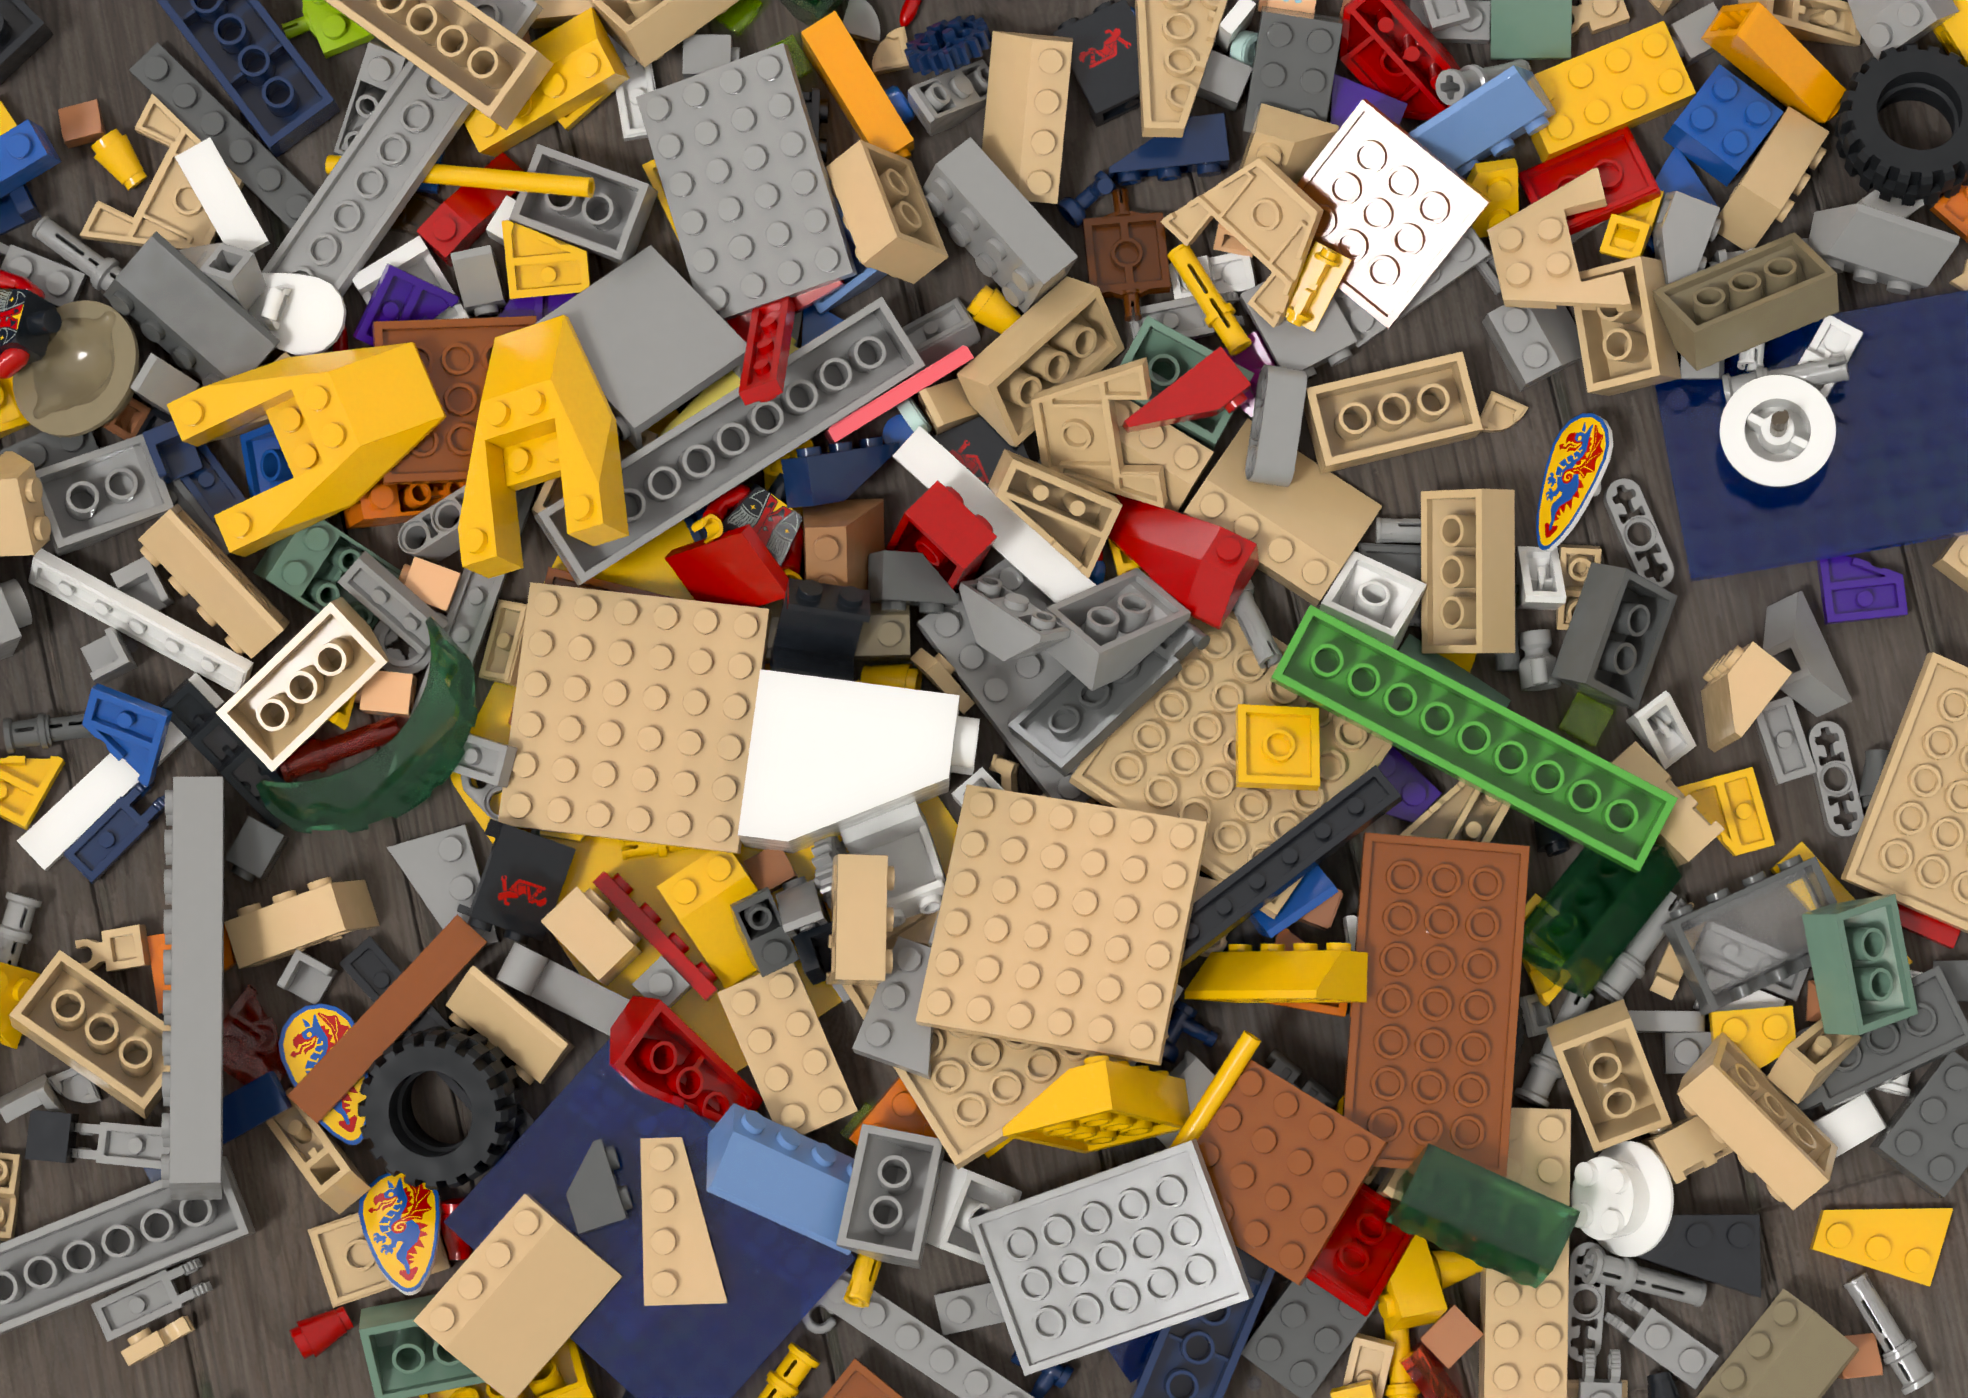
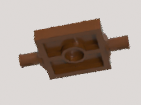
[1083,188,1171,322]

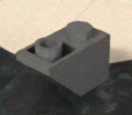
[868,550,959,614]
[730,887,799,977]
[566,1139,633,1235]

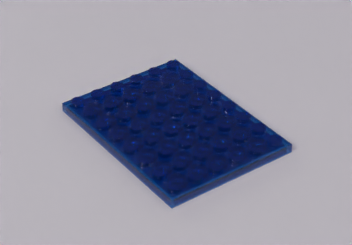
[1654,290,1968,582]
[444,1039,856,1398]

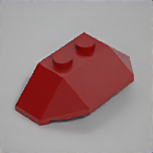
[1339,0,1461,121]

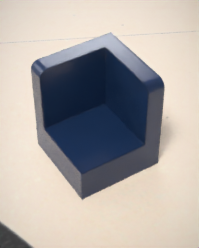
[0,183,42,236]
[142,421,204,484]

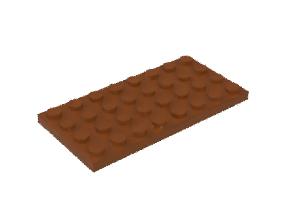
[1343,832,1530,1178]

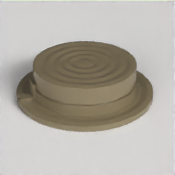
[12,300,139,438]

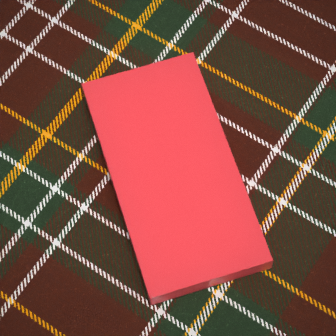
[824,345,974,444]

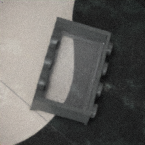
[1661,854,1837,1016]

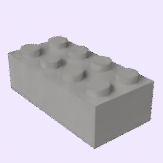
[922,137,1078,314]

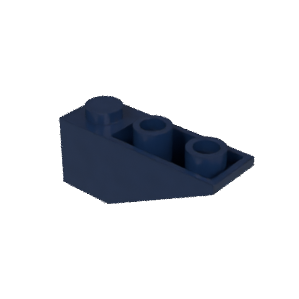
[1108,113,1230,186]
[781,436,900,508]

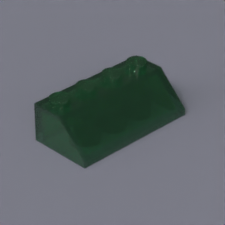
[1522,843,1682,998]
[1386,1143,1580,1289]

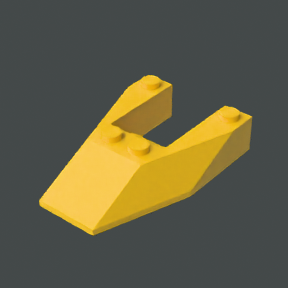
[458,315,629,578]
[166,342,446,557]

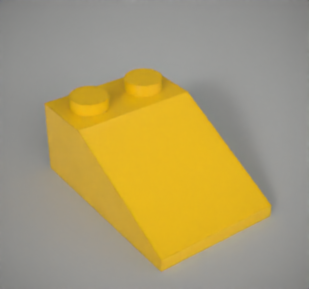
[656,850,794,989]

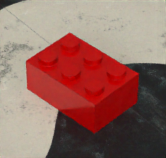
[885,480,997,593]

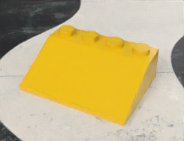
[1002,1055,1190,1154]

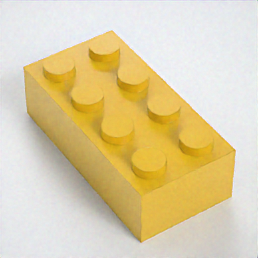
[1530,21,1696,163]

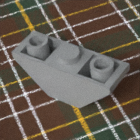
[908,59,989,136]
[959,575,1071,662]
[1763,591,1852,717]

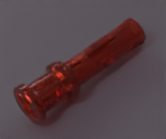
[280,715,402,785]

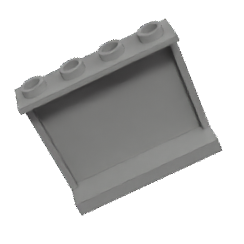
[535,245,747,450]

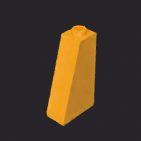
[1701,2,1846,123]
[801,11,914,159]

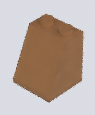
[802,499,885,590]

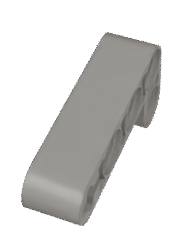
[496,942,630,1036]

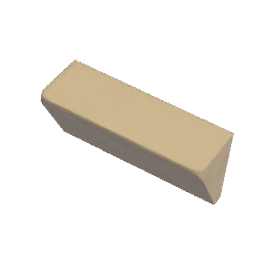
[478,599,527,687]

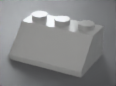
[1808,203,1960,295]
[836,1124,945,1269]

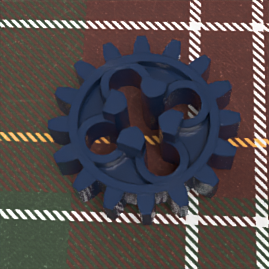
[904,15,992,76]

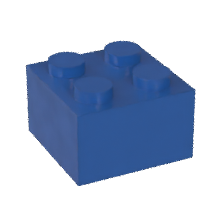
[1663,64,1783,187]

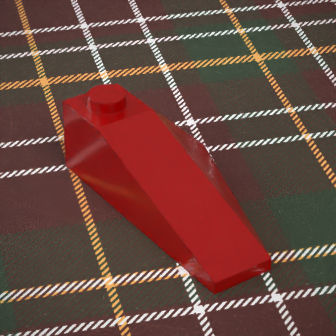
[1108,494,1259,630]
[610,995,763,1123]

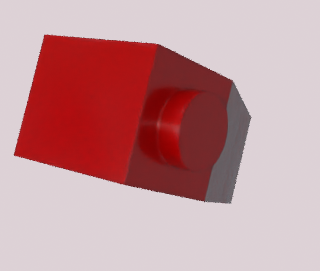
[416,152,523,267]
[1122,346,1251,433]

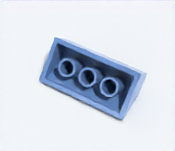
[1409,65,1556,178]
[706,1103,855,1255]

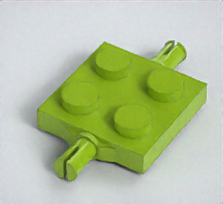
[281,0,375,59]

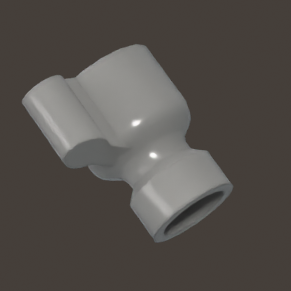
[1518,629,1562,691]

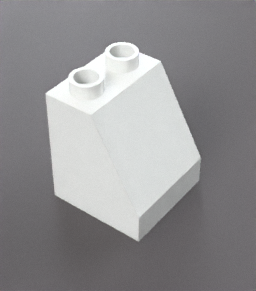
[738,669,980,853]

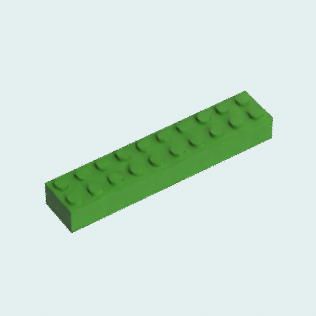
[1270,605,1678,873]

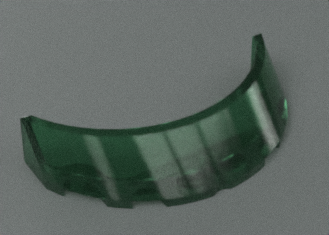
[256,616,478,834]

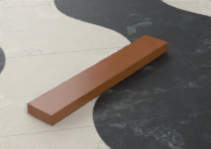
[287,914,488,1124]

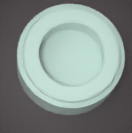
[1230,30,1258,67]
[897,398,932,433]

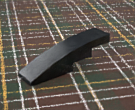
[158,679,305,829]

